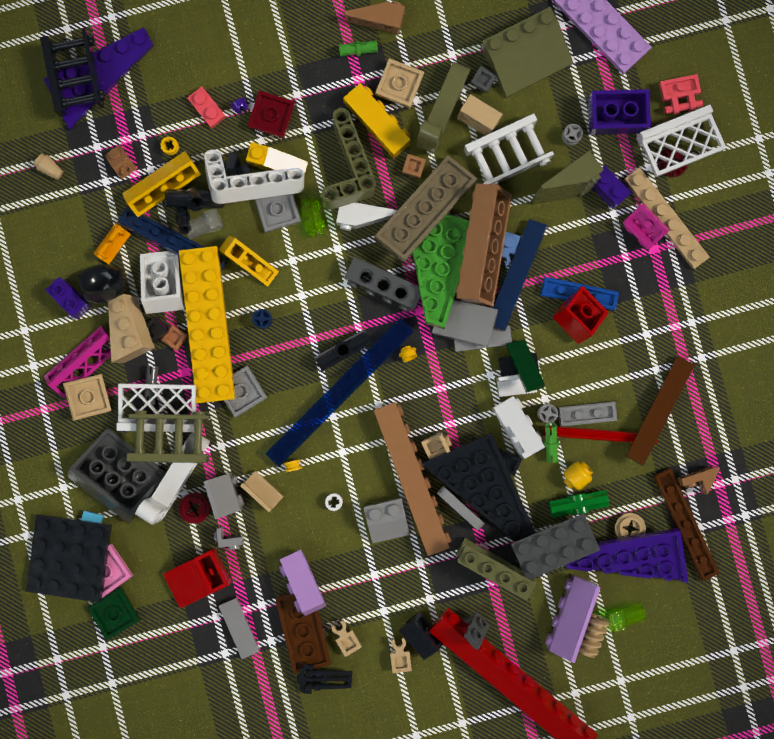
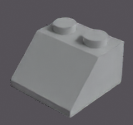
[204,473,244,519]
[364,497,410,543]

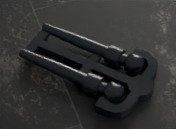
[297,663,353,694]

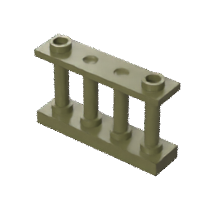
[127,411,210,463]

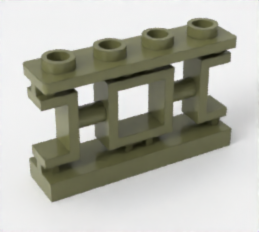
[456,538,536,600]

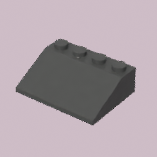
[68,428,166,524]

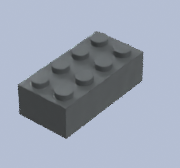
[511,513,600,580]

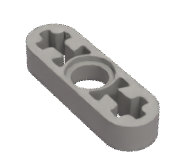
[437,486,485,530]

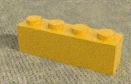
[343,83,411,159]
[122,151,201,217]

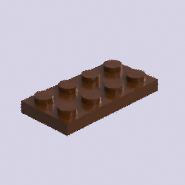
[275,593,332,674]

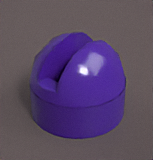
[231,97,247,114]

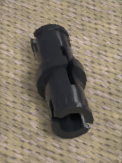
[175,207,191,234]

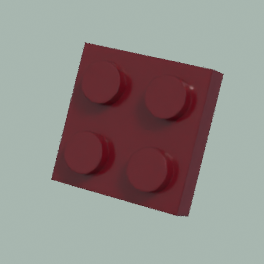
[247,90,296,139]

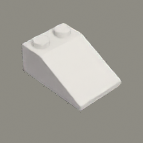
[140,251,184,314]

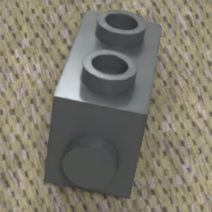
[463,612,489,650]

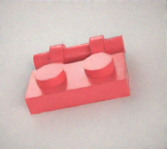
[659,74,703,115]

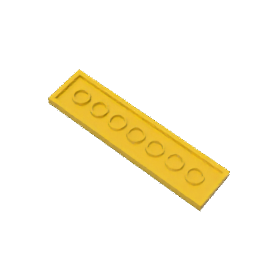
[179,246,236,404]

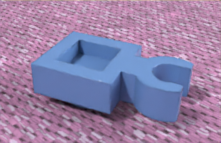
[502,232,521,267]

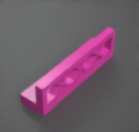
[44,326,111,398]

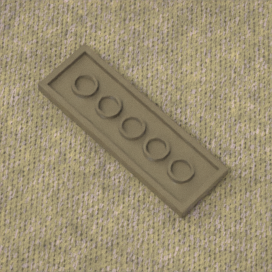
[375,155,477,262]

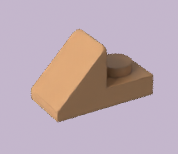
[677,466,719,495]

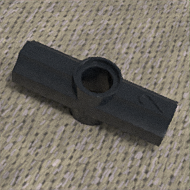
[165,186,225,211]
[314,329,372,372]

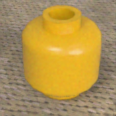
[564,462,593,490]

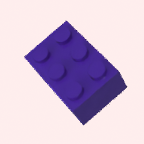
[588,89,651,135]

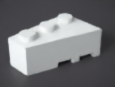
[492,396,545,459]

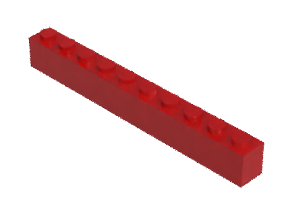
[429,608,598,739]

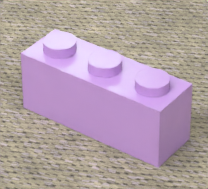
[279,550,326,616]

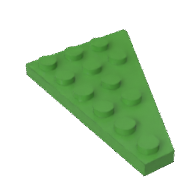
[413,214,469,329]

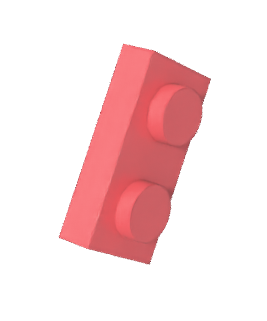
[187,86,226,129]

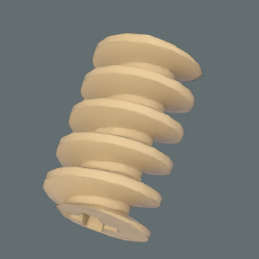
[579,613,610,658]

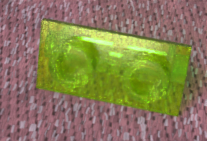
[300,196,325,238]

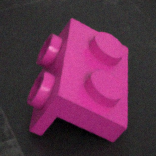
[623,203,670,250]

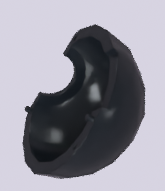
[77,264,124,304]

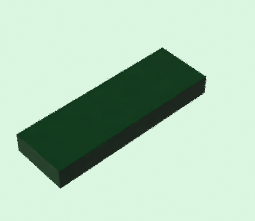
[506,339,545,393]

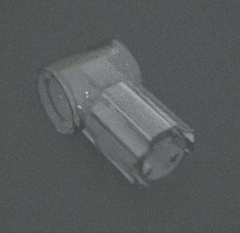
[187,208,224,240]

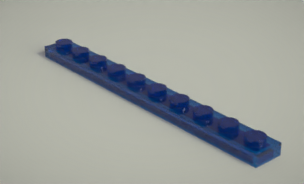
[265,318,414,467]

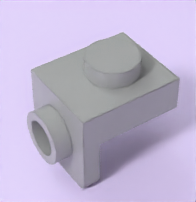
[214,526,244,550]

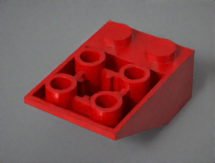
[163,548,232,609]

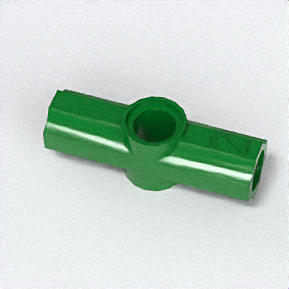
[548,490,609,518]

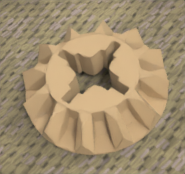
[614,513,646,538]

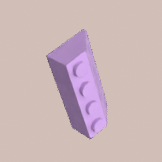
[545,574,601,663]

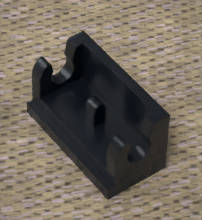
[399,611,443,660]

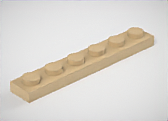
[623,167,710,269]

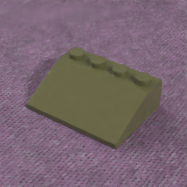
[480,7,573,98]
[531,150,604,205]

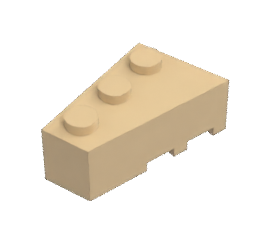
[108,294,155,363]

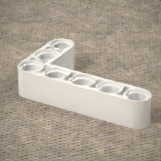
[204,150,304,204]
[135,432,210,525]

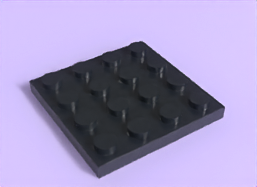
[26,514,112,603]

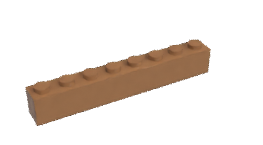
[374,402,451,556]

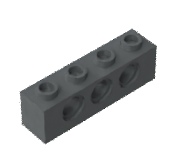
[344,257,421,312]

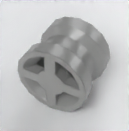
[562,124,583,146]
[537,404,558,423]

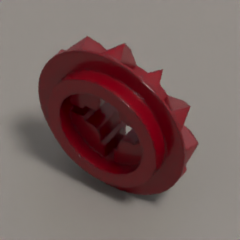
[657,148,688,177]
[179,493,210,524]

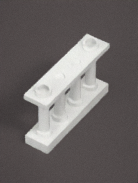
[464,114,554,186]

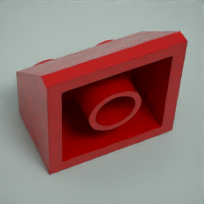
[552,286,609,344]

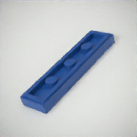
[540,277,619,311]

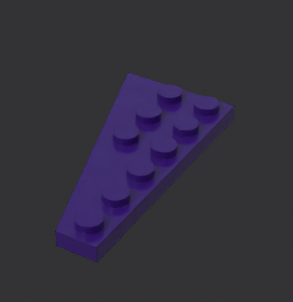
[43,27,154,130]
[566,528,688,583]

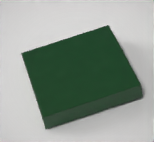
[87,587,141,641]

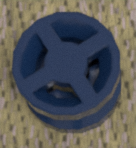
[252,309,273,329]

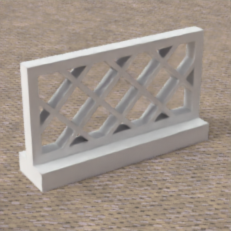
[636,105,726,177]
[117,383,196,432]

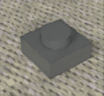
[470,66,497,94]

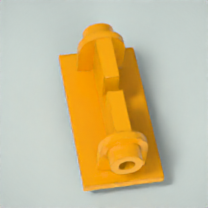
[93,223,131,265]

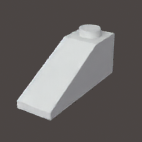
[336,203,397,231]

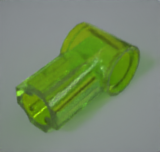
[605,602,647,633]

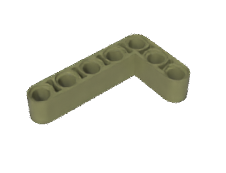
[417,62,471,153]
[321,108,376,210]

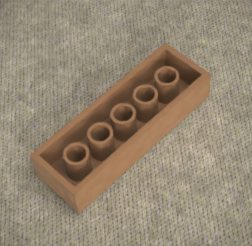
[456,184,512,307]

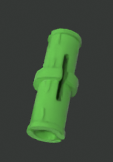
[339,40,378,57]
[544,423,559,463]

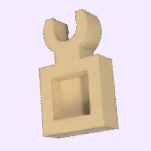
[331,619,362,657]
[390,637,412,673]

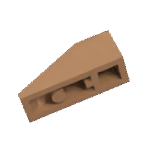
[344,1,405,35]

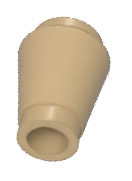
[33,153,64,180]

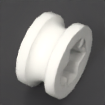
[325,493,343,511]

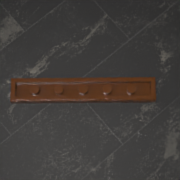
[625,356,695,466]
[652,468,720,582]

